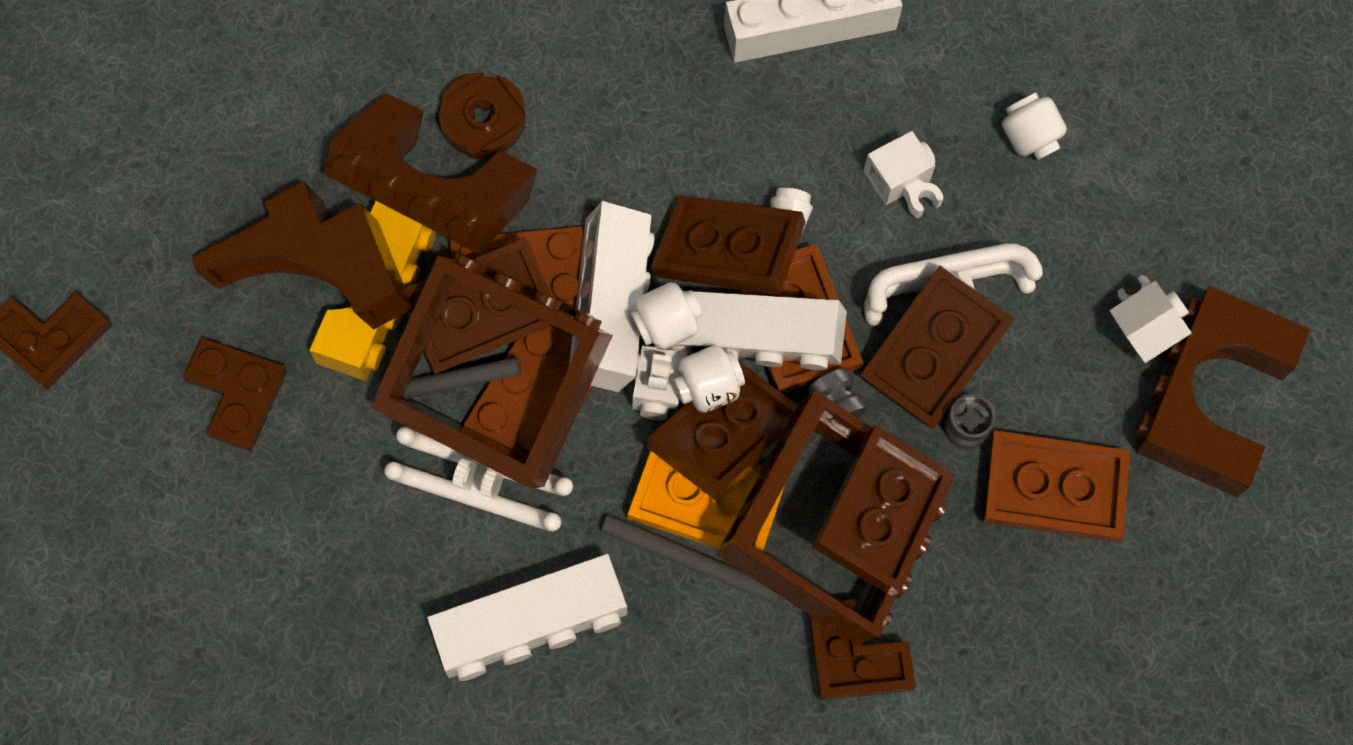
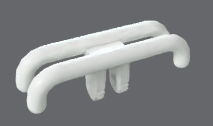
[864,243,1043,326]
[384,426,573,532]

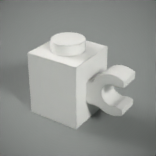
[863,131,943,219]
[1109,275,1192,363]
[632,345,687,420]

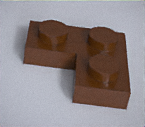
[0,292,112,390]
[183,338,287,452]
[808,599,916,701]

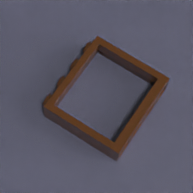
[370,253,613,488]
[716,390,953,645]

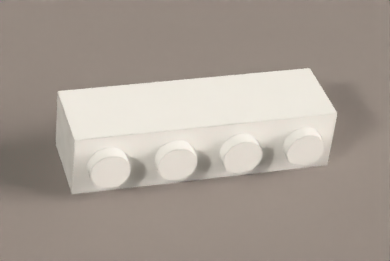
[724,0,903,63]
[569,201,654,392]
[667,291,847,370]
[427,554,627,681]

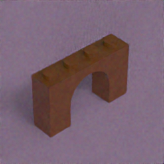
[325,93,538,254]
[1134,286,1311,497]

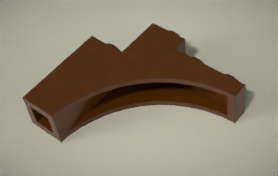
[192,181,414,330]

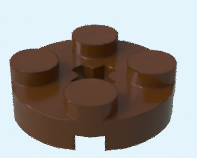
[439,73,526,159]

